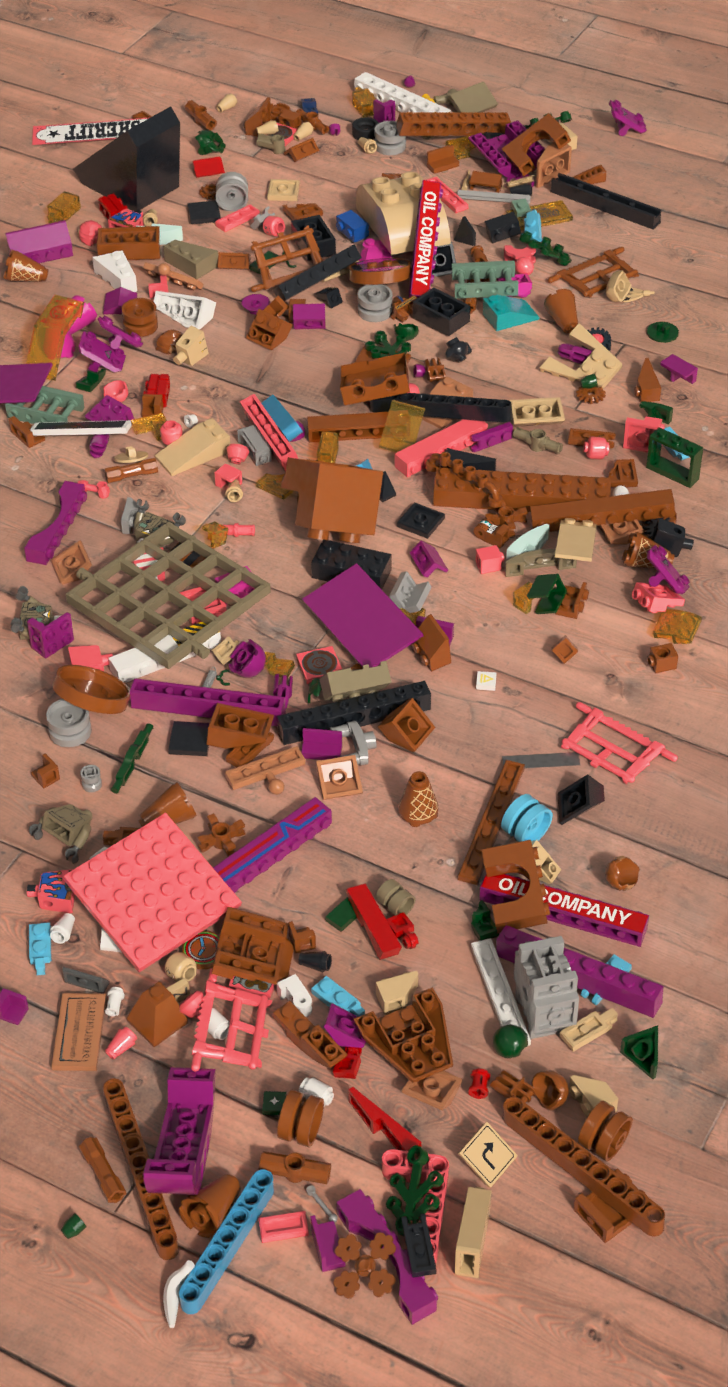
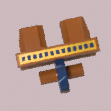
[390,295,417,323]

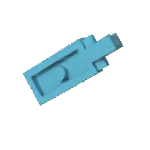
[29,922,52,975]
[311,976,365,1017]

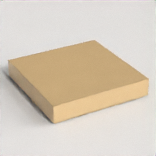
[267,179,300,201]

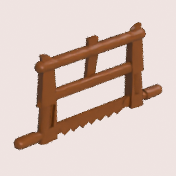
[251,225,323,292]
[547,247,639,298]

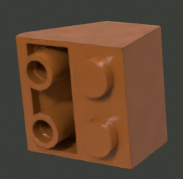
[246,309,292,350]

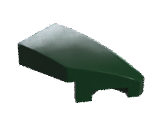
[76,369,106,392]
[639,401,673,425]
[471,900,499,941]

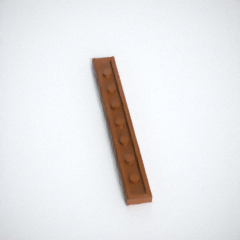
[458,760,525,885]

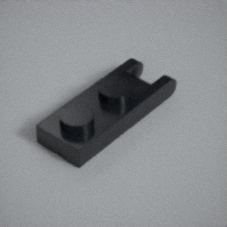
[401,1213,437,1278]

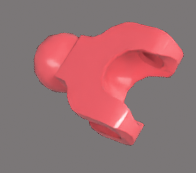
[504,244,536,276]

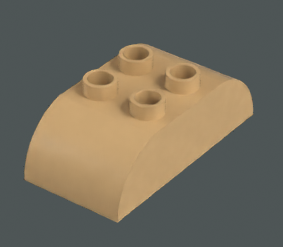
[356,172,451,255]

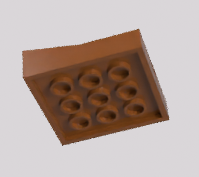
[340,353,410,406]

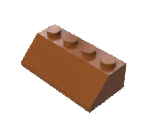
[97,226,161,260]

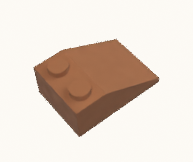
[536,143,572,188]
[416,376,473,429]

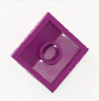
[103,287,137,314]
[324,1003,366,1048]

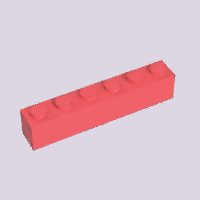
[240,394,298,472]
[395,420,488,477]

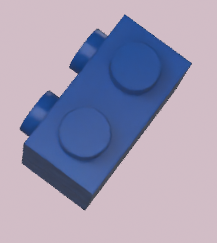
[336,210,369,243]

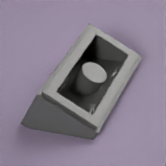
[62,967,109,994]

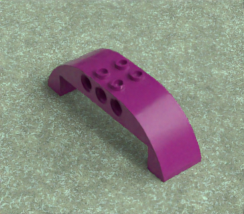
[144,1067,216,1195]

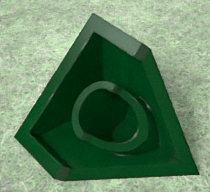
[620,1025,658,1079]

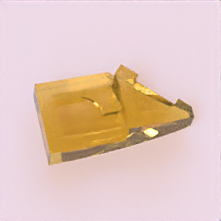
[265,652,295,678]

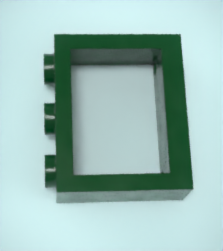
[646,427,703,488]

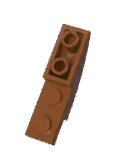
[273,1001,347,1068]

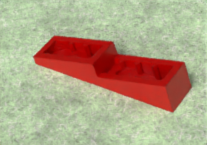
[346,883,402,960]
[348,1087,422,1151]

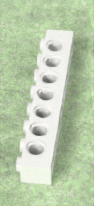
[354,72,451,112]

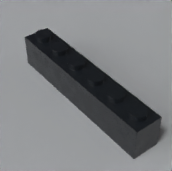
[273,244,362,302]

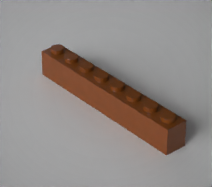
[530,489,675,532]

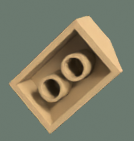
[510,397,565,427]

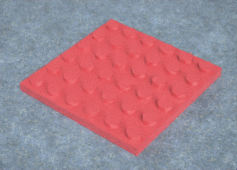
[63,813,242,973]

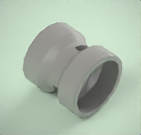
[80,765,102,792]

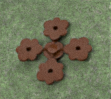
[334,1232,396,1299]

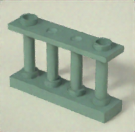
[452,260,518,299]
[5,386,85,424]

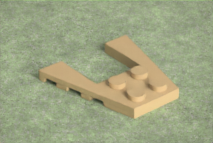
[540,324,622,389]

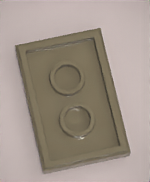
[449,81,498,112]

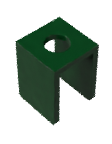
[527,574,567,614]

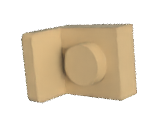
[212,636,240,665]

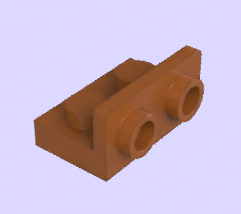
[555,582,589,619]

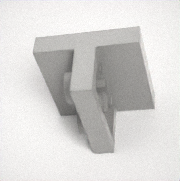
[389,571,431,615]

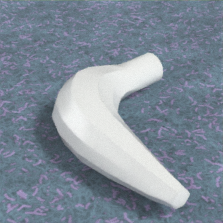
[163,1260,195,1328]

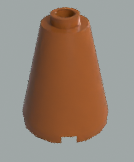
[544,289,578,334]
[138,782,197,827]
[179,1174,241,1238]

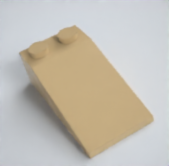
[155,418,230,476]
[555,518,597,562]

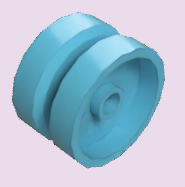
[501,794,553,842]

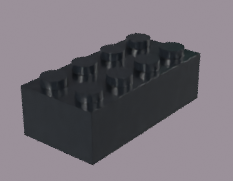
[311,540,392,590]

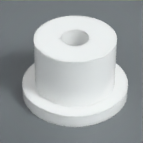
[184,414,198,428]

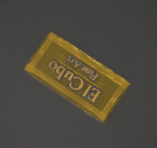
[506,200,573,231]

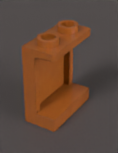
[574,1168,648,1243]

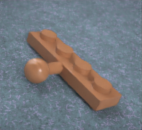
[143,262,204,290]
[225,746,305,795]

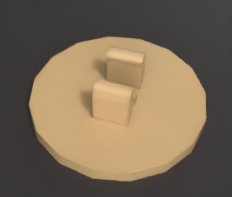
[114,446,148,463]

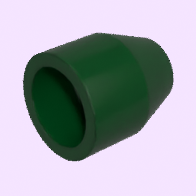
[580,374,598,389]
[60,1213,87,1239]

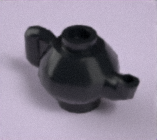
[445,337,472,363]

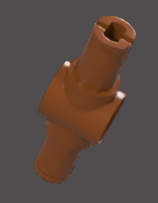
[296,109,329,134]

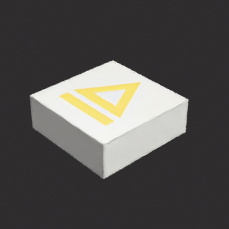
[476,671,496,691]

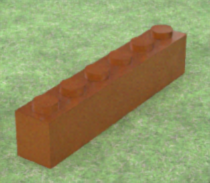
[307,411,410,443]

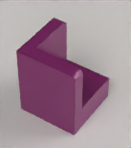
[0,988,29,1025]

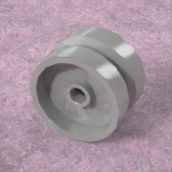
[374,121,406,156]
[216,172,248,211]
[358,284,393,322]
[46,699,92,748]

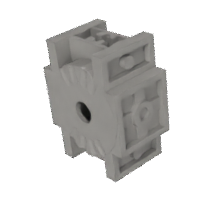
[514,936,579,1039]

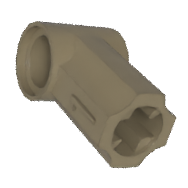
[257,133,286,154]

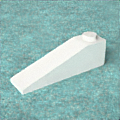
[154,291,216,329]

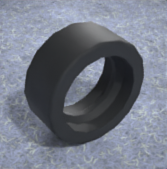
[352,117,379,140]

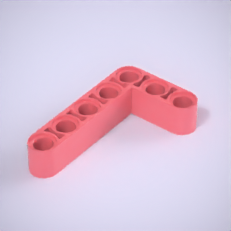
[382,1149,449,1264]

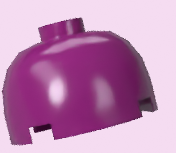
[229,639,266,678]

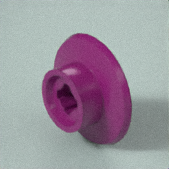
[242,294,270,315]

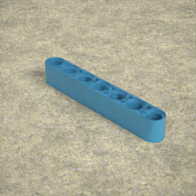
[179,1169,274,1314]

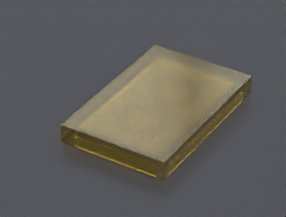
[379,400,425,452]

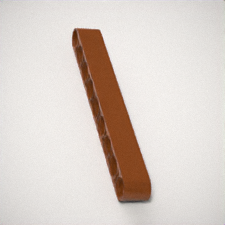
[103,1078,179,1260]
[503,1097,665,1237]

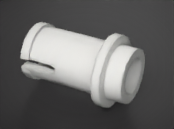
[105,987,125,1016]

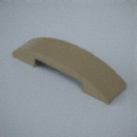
[505,549,577,577]

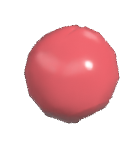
[103,380,128,403]

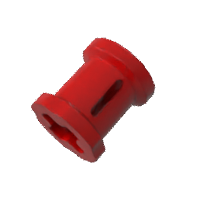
[468,1068,491,1099]

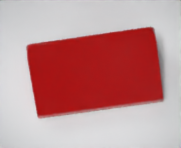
[193,156,225,178]

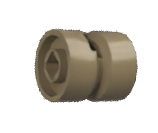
[376,879,415,916]

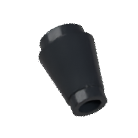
[510,183,532,196]
[299,951,332,973]

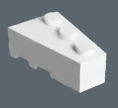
[92,251,137,292]

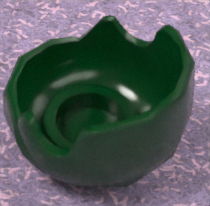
[394,323,419,341]
[493,1024,528,1059]

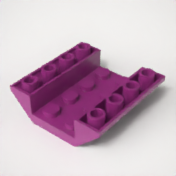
[468,121,545,178]

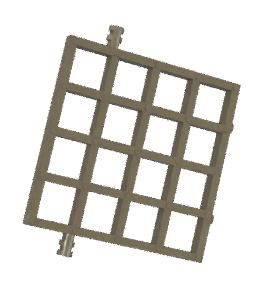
[66,522,271,669]

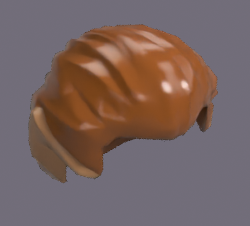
[156,329,183,354]
[605,856,640,891]

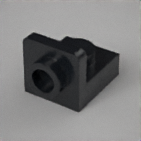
[316,287,343,308]

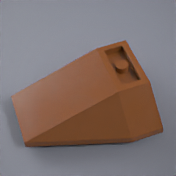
[353,987,453,1083]

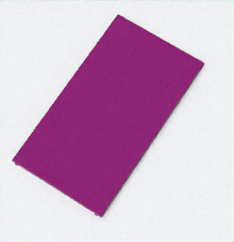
[0,363,53,403]
[302,563,423,668]

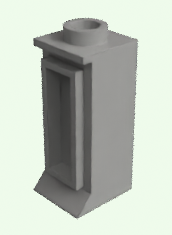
[237,425,272,466]

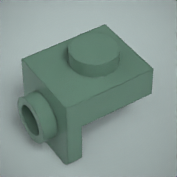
[510,198,532,217]

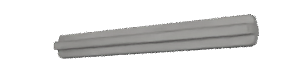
[457,190,531,204]

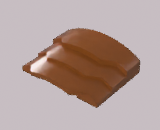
[211,907,294,985]

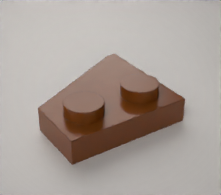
[282,203,323,221]
[608,459,638,488]

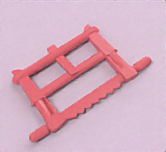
[561,702,678,785]
[191,968,272,1072]

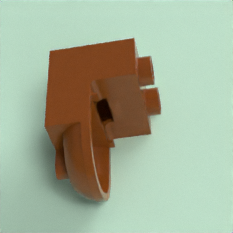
[280,457,383,543]

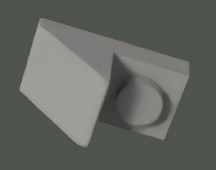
[121,497,146,534]

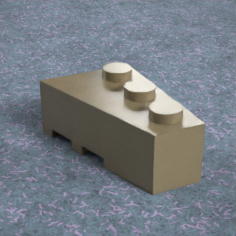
[164,240,218,279]
[320,661,392,702]

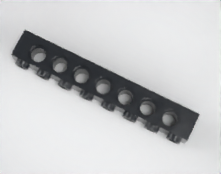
[277,681,431,745]

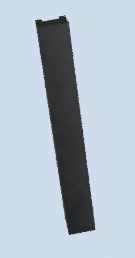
[550,173,662,230]

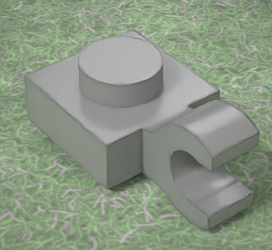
[250,207,275,230]

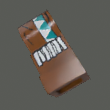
[473,519,510,548]

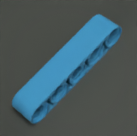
[261,394,303,442]

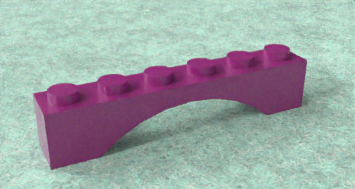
[24,481,87,565]
[336,1189,438,1325]

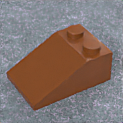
[207,703,274,749]

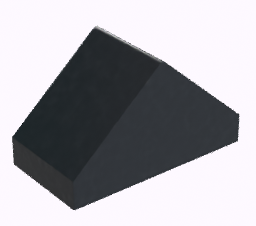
[73,106,180,212]

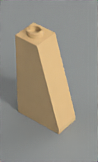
[455,1187,492,1278]

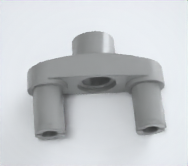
[330,721,377,766]

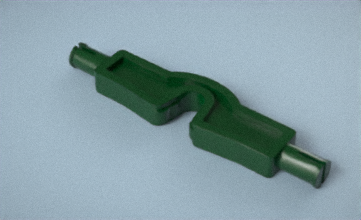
[111,723,154,794]

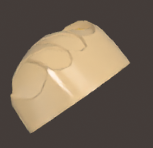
[606,270,631,302]

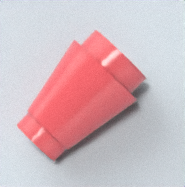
[105,1027,137,1060]

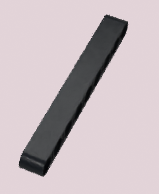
[370,393,513,423]

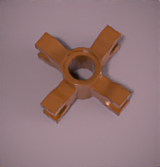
[485,499,528,537]
[197,813,246,857]

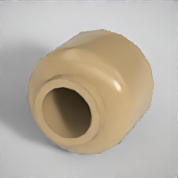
[165,952,197,982]

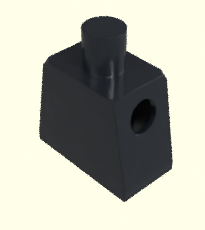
[651,518,694,557]

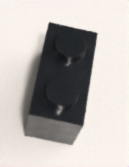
[485,212,521,244]

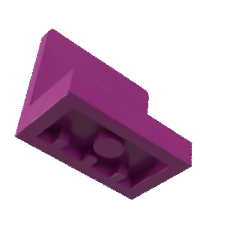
[85,395,135,424]
[27,612,74,659]

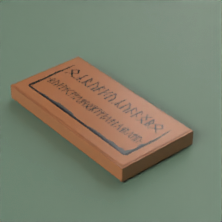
[52,993,106,1071]

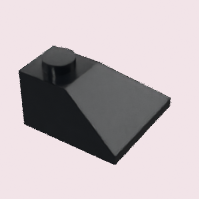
[432,242,456,277]
[558,774,605,825]

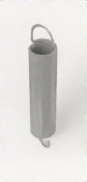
[202,666,217,688]

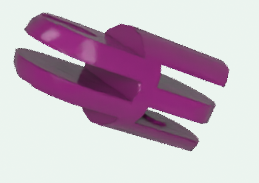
[558,344,592,364]
[89,434,110,458]
[273,674,293,709]

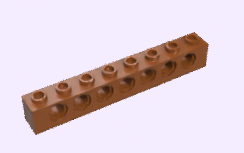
[396,112,511,136]

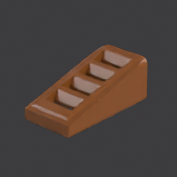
[573,165,607,184]

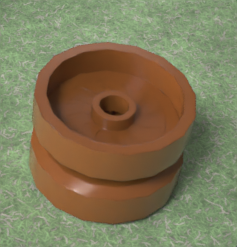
[122,298,158,337]
[277,1089,324,1148]
[578,1101,633,1162]

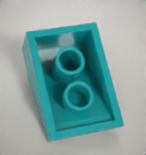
[483,295,539,331]

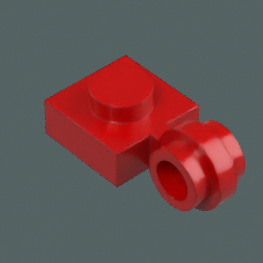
[386,912,419,949]
[333,1046,362,1079]

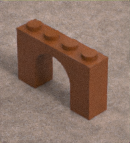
[502,113,571,177]
[482,840,550,933]

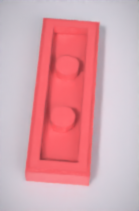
[215,204,260,232]

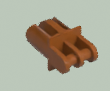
[424,358,446,383]
[490,1069,537,1103]

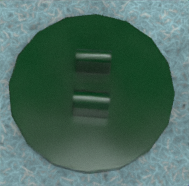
[647,322,679,343]

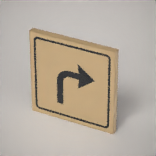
[458,1122,518,1188]

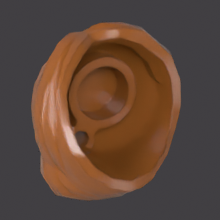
[532,1070,569,1111]

